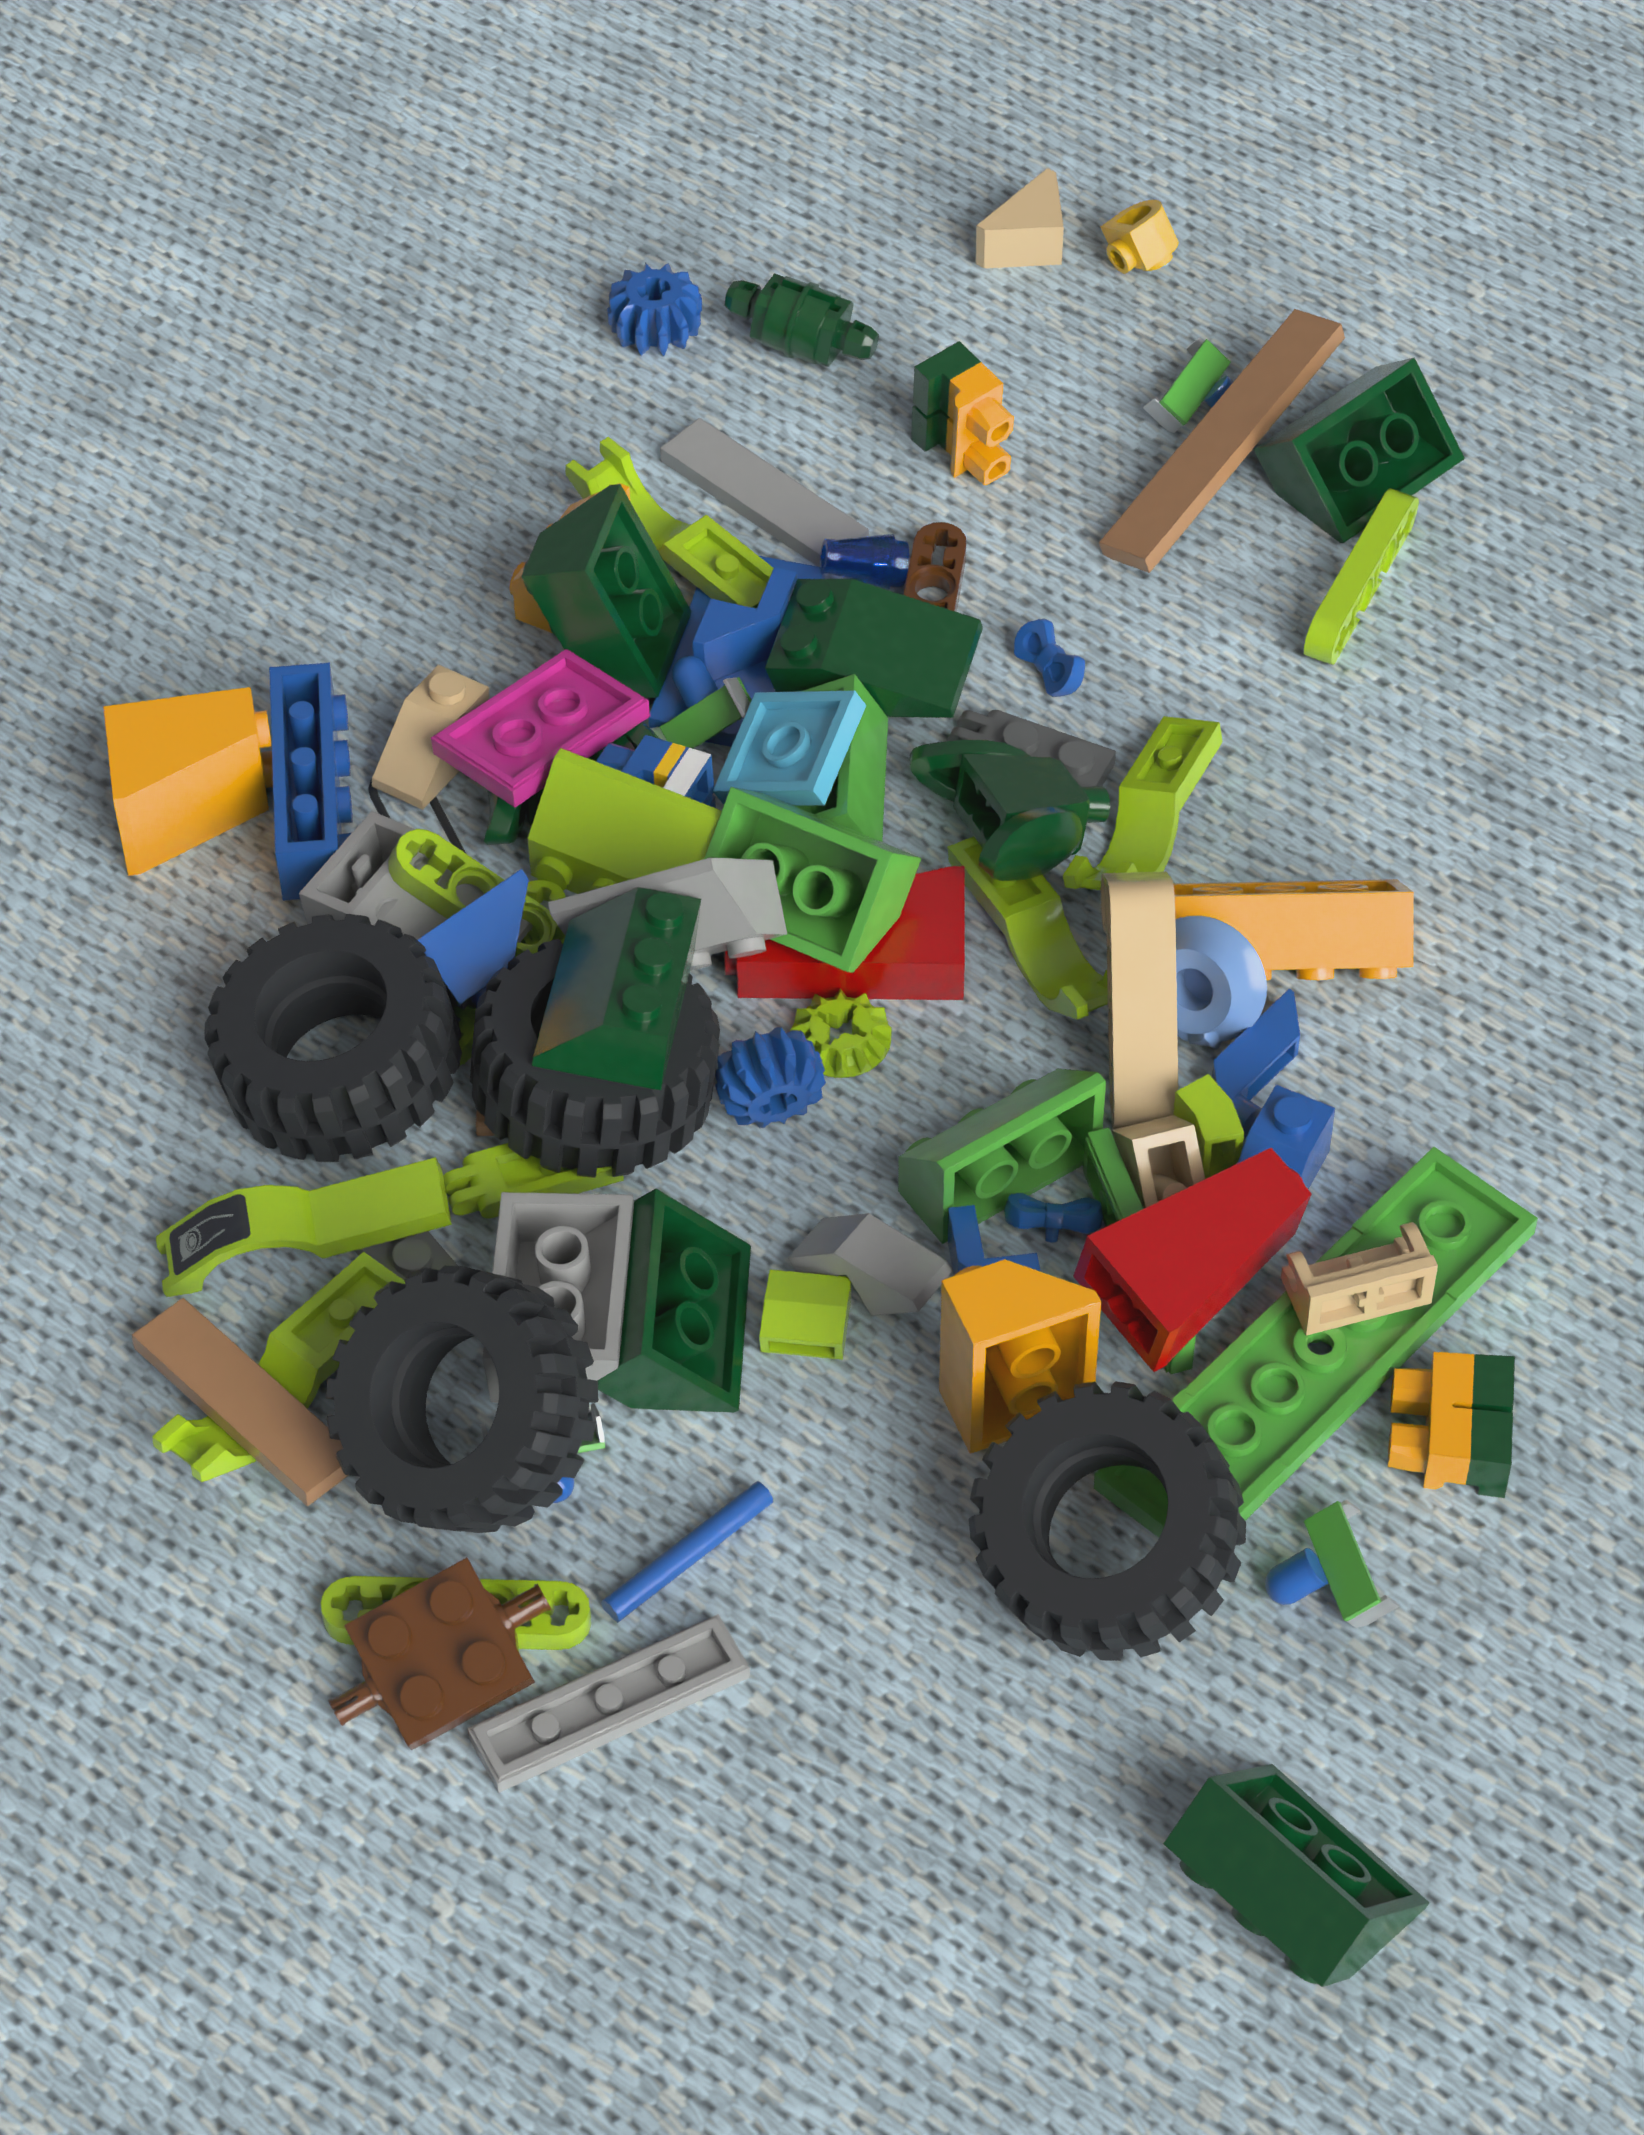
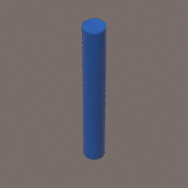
[601,1481,773,1623]

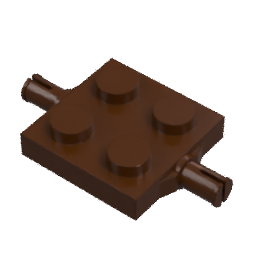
[328,1557,552,1750]

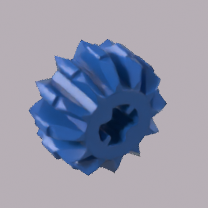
[607,262,702,356]
[715,1027,826,1128]

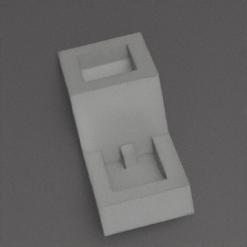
[788,1213,953,1316]

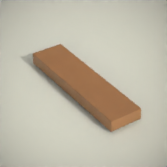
[132,1298,349,1507]

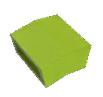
[1173,1074,1244,1179]
[759,1269,851,1360]

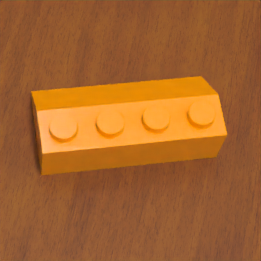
[1173,879,1413,980]

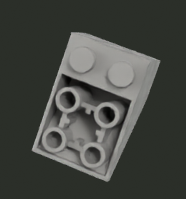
[299,811,533,1010]

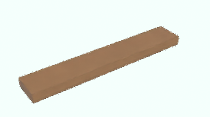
[1099,309,1345,573]

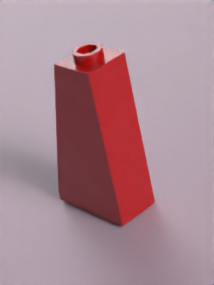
[725,866,965,1000]
[1073,1148,1312,1372]

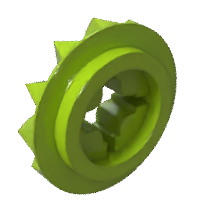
[790,988,892,1078]

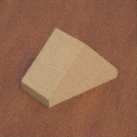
[975,168,1064,268]

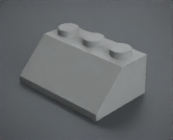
[548,858,787,971]
[482,1192,634,1403]

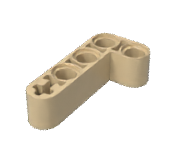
[1101,871,1178,1129]

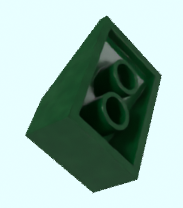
[765,579,983,718]

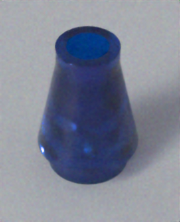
[820,533,909,590]

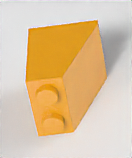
[103,687,273,876]

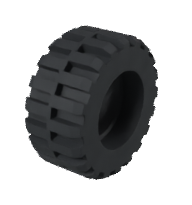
[204,914,462,1162]
[470,938,720,1178]
[326,1265,599,1533]
[968,1381,1246,1661]

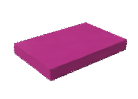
[431,649,650,807]

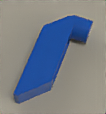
[1212,989,1300,1139]

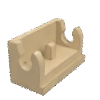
[1281,1222,1438,1336]

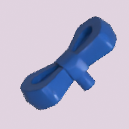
[1014,618,1086,697]
[1004,1193,1104,1243]

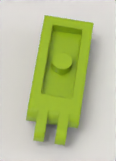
[443,1143,624,1219]

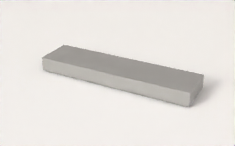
[660,418,869,574]
[467,1614,750,1793]

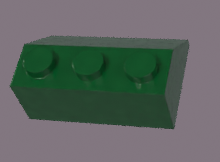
[1254,357,1465,543]
[521,484,692,698]
[532,887,701,1090]
[597,1188,751,1413]
[1163,1764,1430,1987]

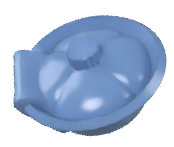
[1175,916,1267,1049]

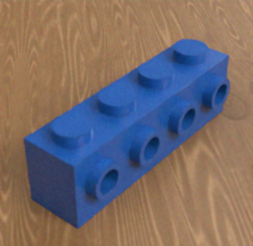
[269,663,353,901]

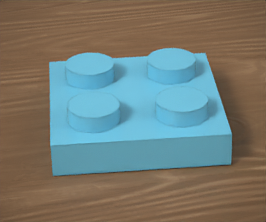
[713,690,866,805]

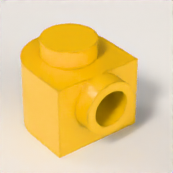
[1100,200,1179,274]

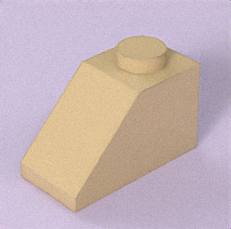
[372,664,489,810]
[1112,1115,1205,1209]

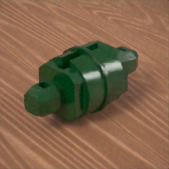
[724,273,879,367]

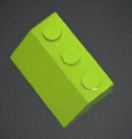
[528,748,722,894]

